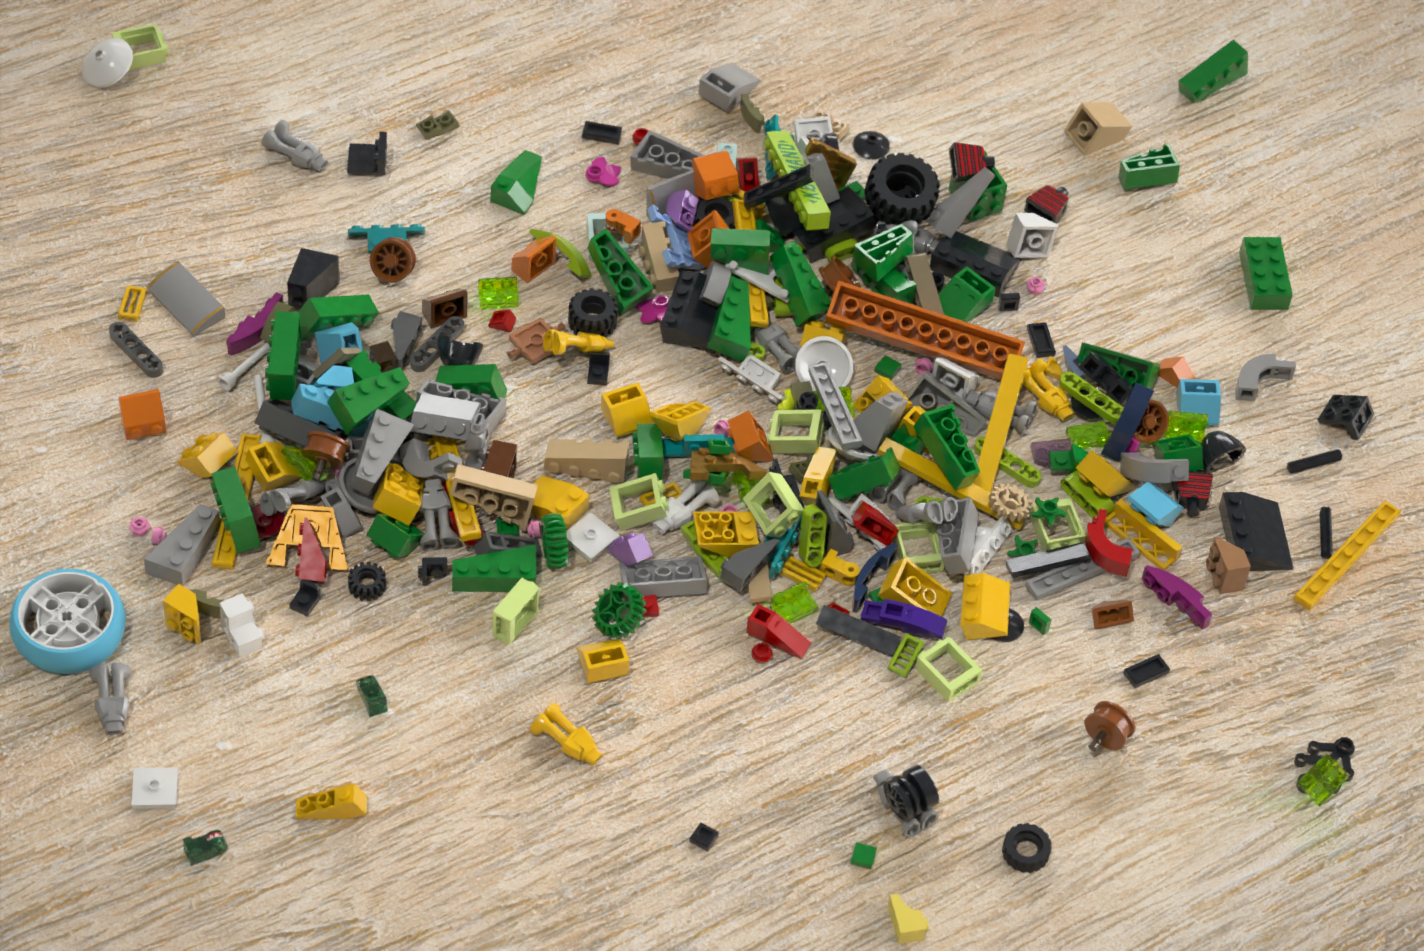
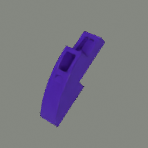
[860,599,947,639]

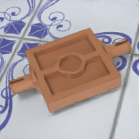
[507,318,566,365]

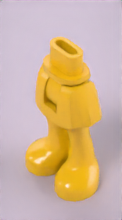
[543,329,614,355]
[1022,358,1075,421]
[529,703,603,766]

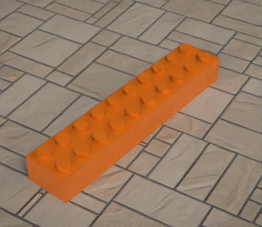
[825,280,1026,380]

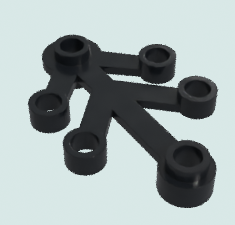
[1294,737,1355,794]

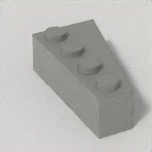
[630,130,705,179]
[416,380,507,435]
[348,409,414,494]
[936,497,979,575]
[144,504,220,586]

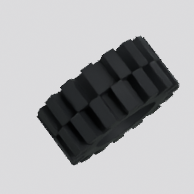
[348,561,386,602]

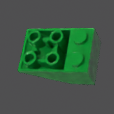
[938,266,996,323]

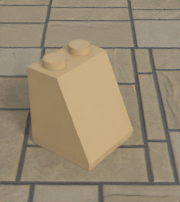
[1064,102,1132,155]

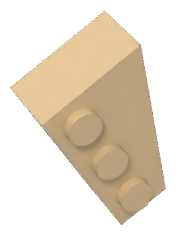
[638,221,679,293]

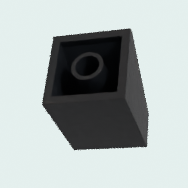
[765,193,804,236]
[287,248,340,310]

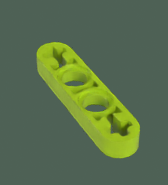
[1059,372,1123,424]
[974,436,1041,488]

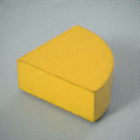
[1044,356,1062,380]

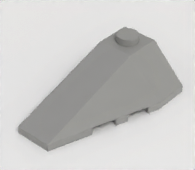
[927,167,995,238]
[906,371,987,436]

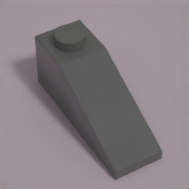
[391,311,422,371]
[474,531,543,558]
[720,538,779,591]

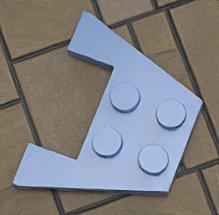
[648,205,705,270]

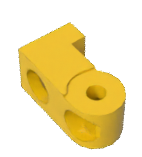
[820,549,860,586]

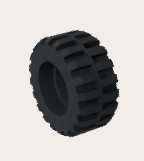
[864,153,940,225]

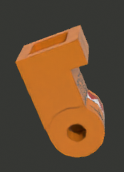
[605,209,641,244]

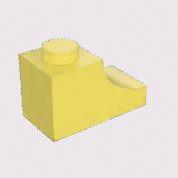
[888,893,929,944]

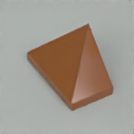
[1092,601,1134,629]

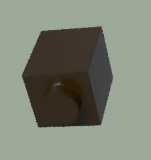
[369,341,397,373]

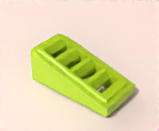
[887,633,925,678]

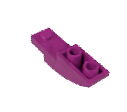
[226,292,283,355]
[1141,565,1212,630]

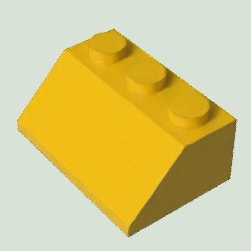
[960,573,1011,640]

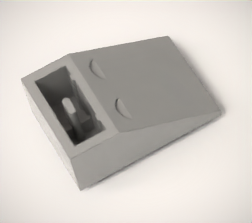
[698,63,761,112]

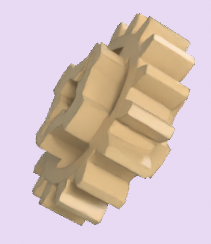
[988,483,1032,522]

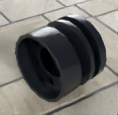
[883,764,939,822]

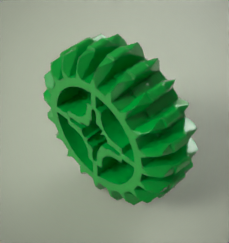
[541,513,569,569]
[592,583,647,639]

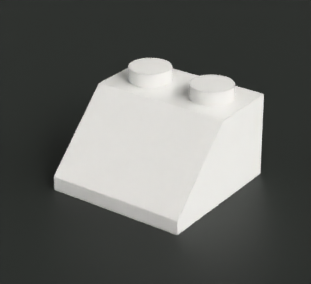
[1006,213,1059,258]
[932,358,978,401]

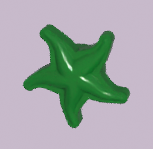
[1031,497,1067,527]
[1007,535,1038,558]

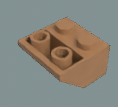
[1206,537,1251,594]

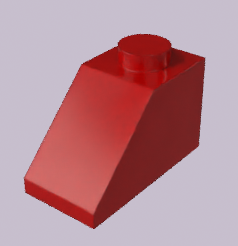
[736,157,759,192]
[851,501,899,546]

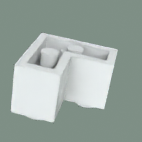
[219,593,264,658]

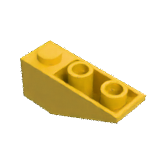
[799,447,837,505]
[295,783,367,819]

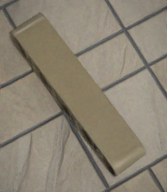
[905,252,944,315]

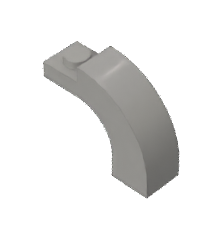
[699,260,731,307]
[1235,354,1296,401]
[399,438,462,482]
[1120,452,1189,483]

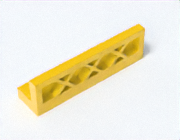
[1104,499,1182,571]

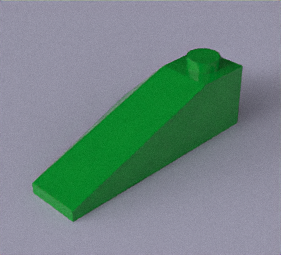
[490,150,542,215]
[1078,342,1161,389]

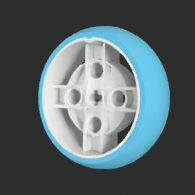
[9,569,126,674]

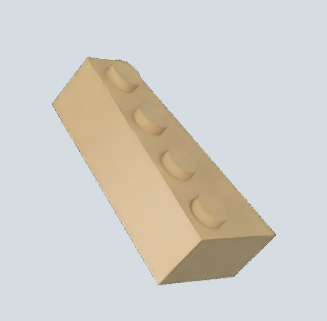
[544,439,630,483]
[450,464,538,531]

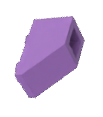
[666,189,699,232]
[607,532,653,566]

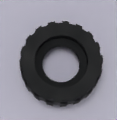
[1002,823,1052,873]

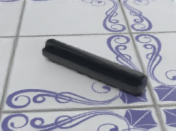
[1286,449,1343,473]
[1320,506,1333,559]

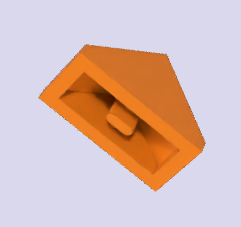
[1158,356,1196,388]

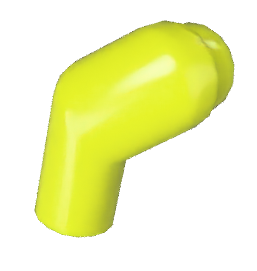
[777,389,795,410]

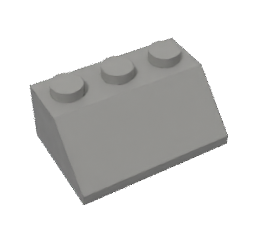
[410,393,481,441]

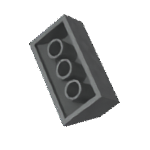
[254,398,345,448]

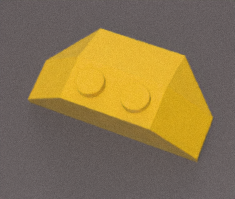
[649,401,712,441]

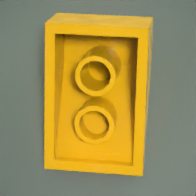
[1076,450,1136,497]
[531,475,590,531]
[877,557,953,617]

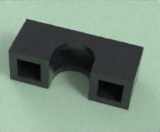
[1078,353,1133,407]

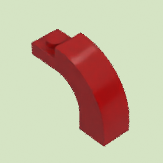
[1084,509,1133,577]

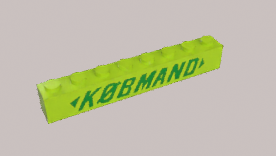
[763,130,831,230]

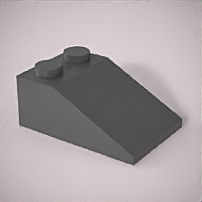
[813,490,853,556]

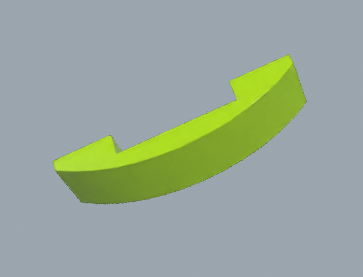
[529,229,591,279]
[681,519,732,586]

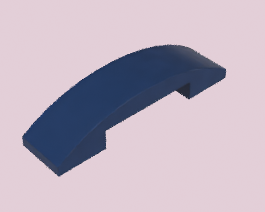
[1101,382,1154,462]
[852,543,898,613]

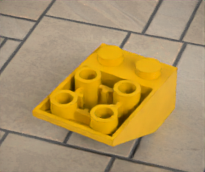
[372,463,424,525]
[693,511,759,558]

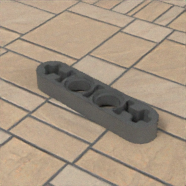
[410,316,464,372]
[109,322,163,378]

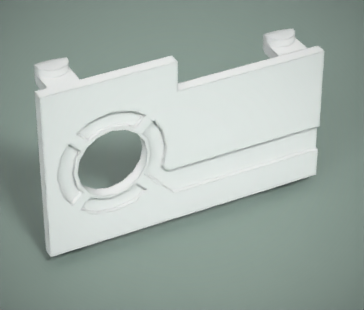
[725,260,789,302]

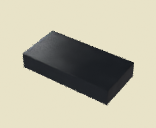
[582,121,622,145]
[1027,322,1056,358]
[1123,654,1170,689]

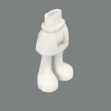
[652,480,721,534]

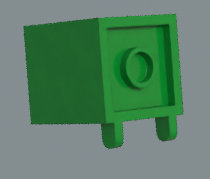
[948,150,1008,221]

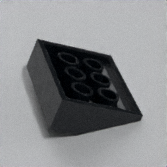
[789,186,877,263]
[930,231,1021,298]
[660,270,718,348]
[1219,492,1293,571]

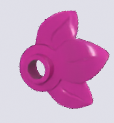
[585,157,621,186]
[635,295,670,323]

